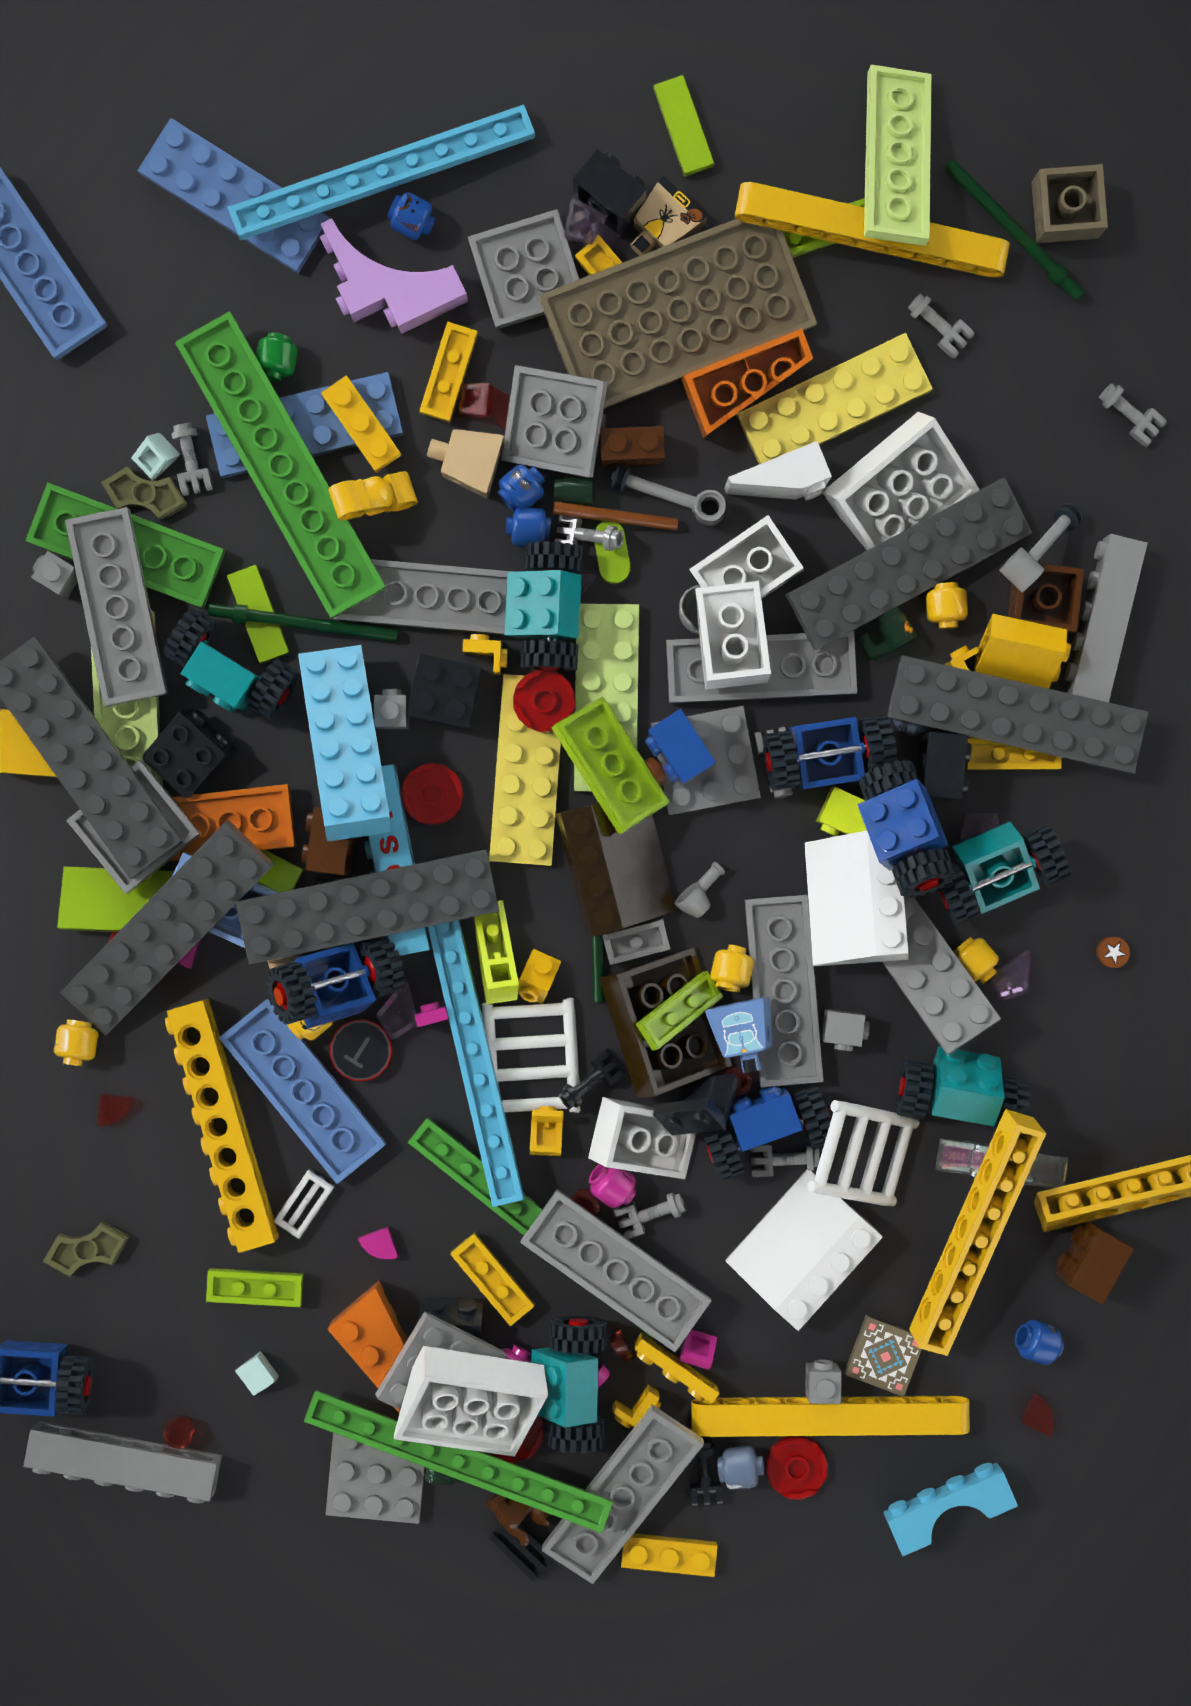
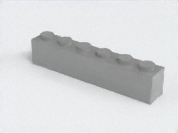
[1065,534,1148,702]
[23,1421,222,1503]

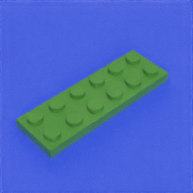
[25,482,226,609]

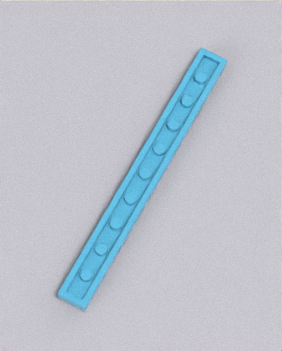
[228,104,535,241]
[428,920,525,1207]

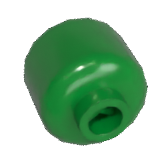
[255,332,298,383]

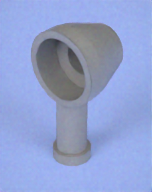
[675,862,725,918]

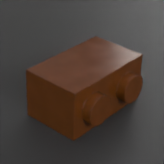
[600,426,665,467]

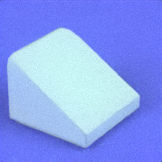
[131,433,180,481]
[235,1351,279,1396]

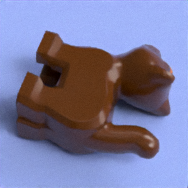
[485,1494,551,1546]

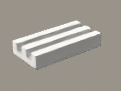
[273,1168,335,1239]

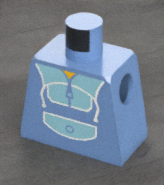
[705,996,772,1073]

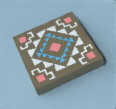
[844,1314,922,1397]

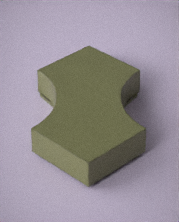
[101,466,188,521]
[43,1221,130,1277]

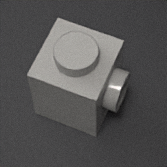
[31,551,78,599]
[374,689,409,729]
[821,1009,869,1051]
[805,1359,841,1404]

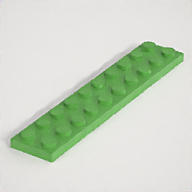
[175,311,386,619]

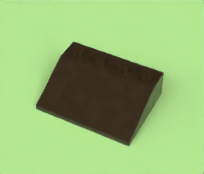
[555,802,677,937]
[599,947,732,1098]

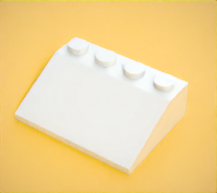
[823,412,980,550]
[805,831,909,966]
[725,1169,882,1331]
[394,1346,548,1456]

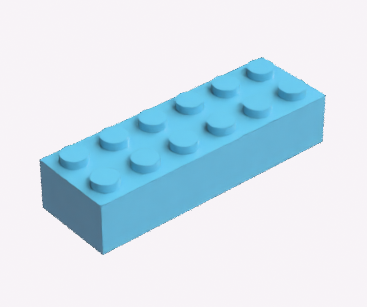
[298,645,391,842]

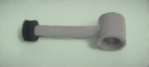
[611,464,726,526]
[999,503,1082,593]

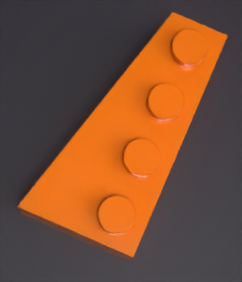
[681,328,813,438]
[327,1280,408,1414]

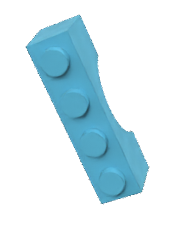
[883,1462,1018,1557]

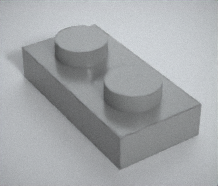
[602,917,670,965]

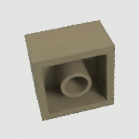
[1031,164,1108,243]

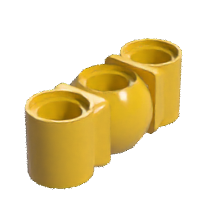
[328,471,418,521]

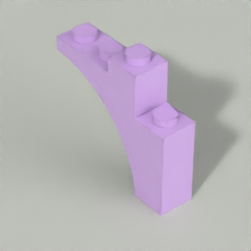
[319,218,468,334]

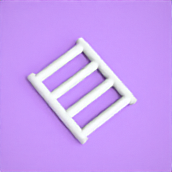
[482,998,581,1113]
[808,1100,919,1207]

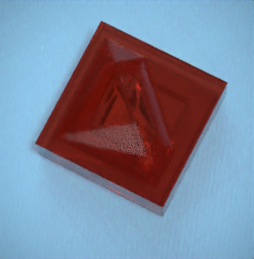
[458,383,494,417]

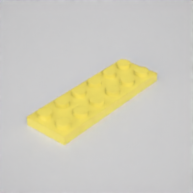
[736,333,933,464]
[489,674,561,866]

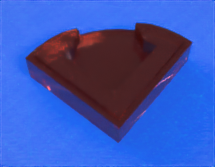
[491,387,510,431]
[97,1094,134,1126]
[611,1330,637,1363]
[1021,1392,1054,1437]

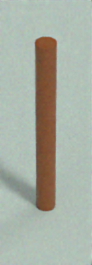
[553,502,678,531]

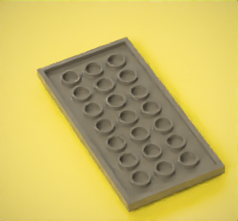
[538,219,817,409]

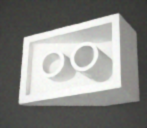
[724,441,832,501]
[689,515,804,599]
[696,581,771,690]
[588,1097,696,1179]

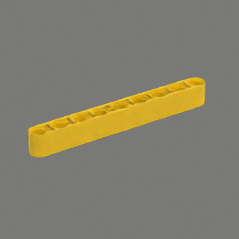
[735,182,1010,278]
[691,1396,970,1437]

